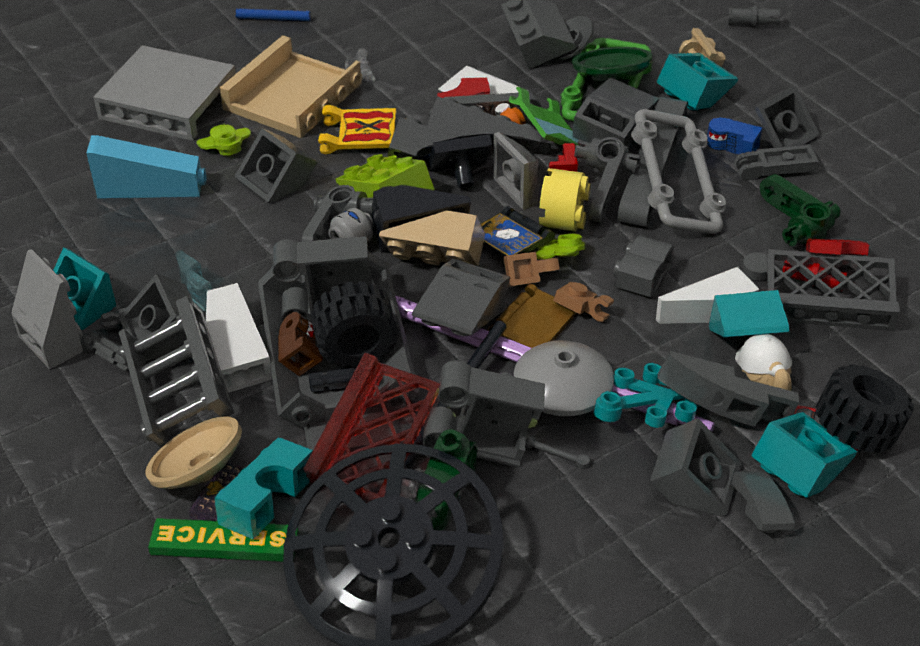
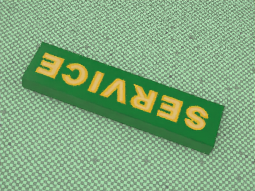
[148,518,299,562]

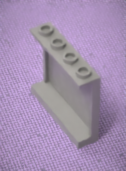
[93,45,236,141]

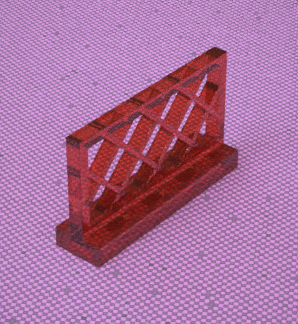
[303,353,440,502]

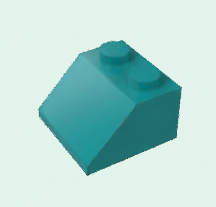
[656,53,739,111]
[751,412,858,498]

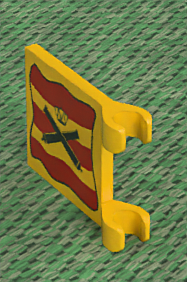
[318,105,397,154]

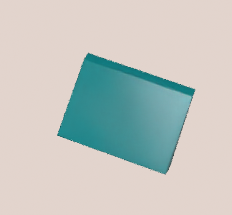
[53,247,117,330]
[709,290,789,337]

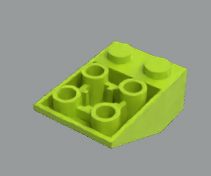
[335,154,434,198]

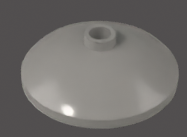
[514,340,614,416]

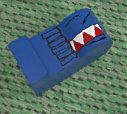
[707,117,763,155]

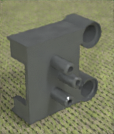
[272,236,373,323]
[423,360,545,467]

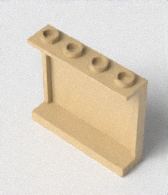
[220,35,362,138]

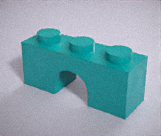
[215,437,315,539]

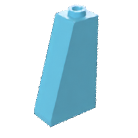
[87,135,206,198]

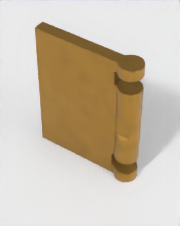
[488,284,577,348]

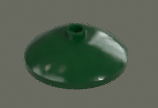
[572,47,652,82]

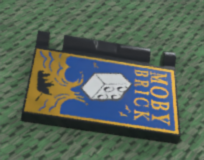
[481,206,555,258]

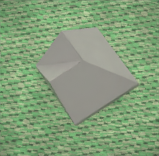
[494,132,538,210]

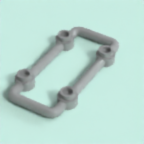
[631,109,726,234]

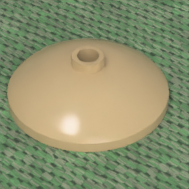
[145,416,242,489]

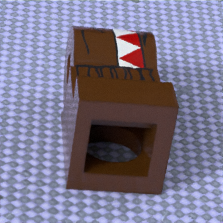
[278,312,323,376]

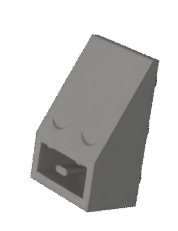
[11,249,83,370]

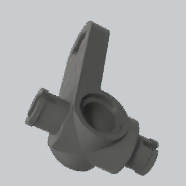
[574,137,641,223]
[302,185,373,242]

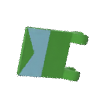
[509,86,580,148]

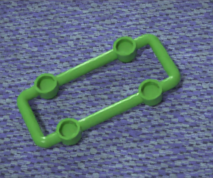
[561,38,652,122]

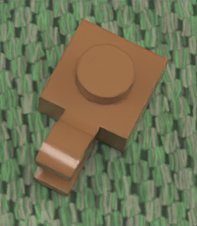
[504,252,560,287]
[554,282,614,322]

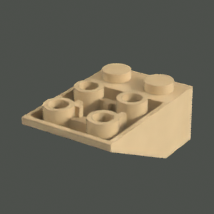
[379,211,485,266]

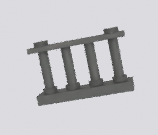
[119,296,234,448]

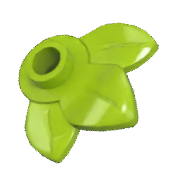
[196,124,251,156]
[536,234,585,260]

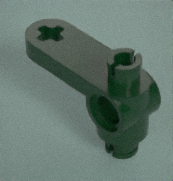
[760,174,841,246]
[414,429,478,531]

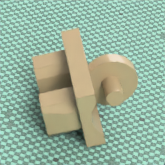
[679,28,726,67]

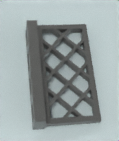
[767,249,900,331]

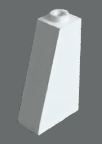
[206,283,272,393]

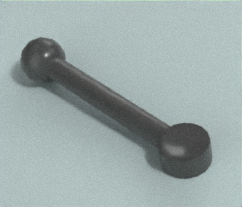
[525,435,590,469]

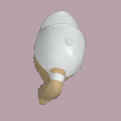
[735,334,793,391]

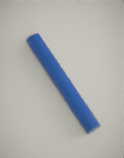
[236,9,311,21]

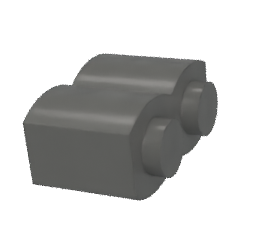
[613,235,674,297]

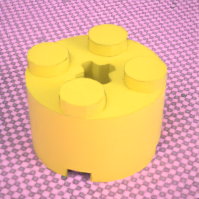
[539,168,591,232]

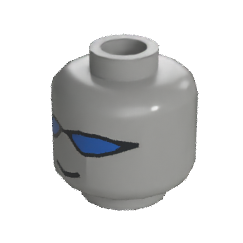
[328,208,374,242]

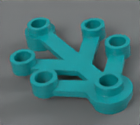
[594,363,699,428]

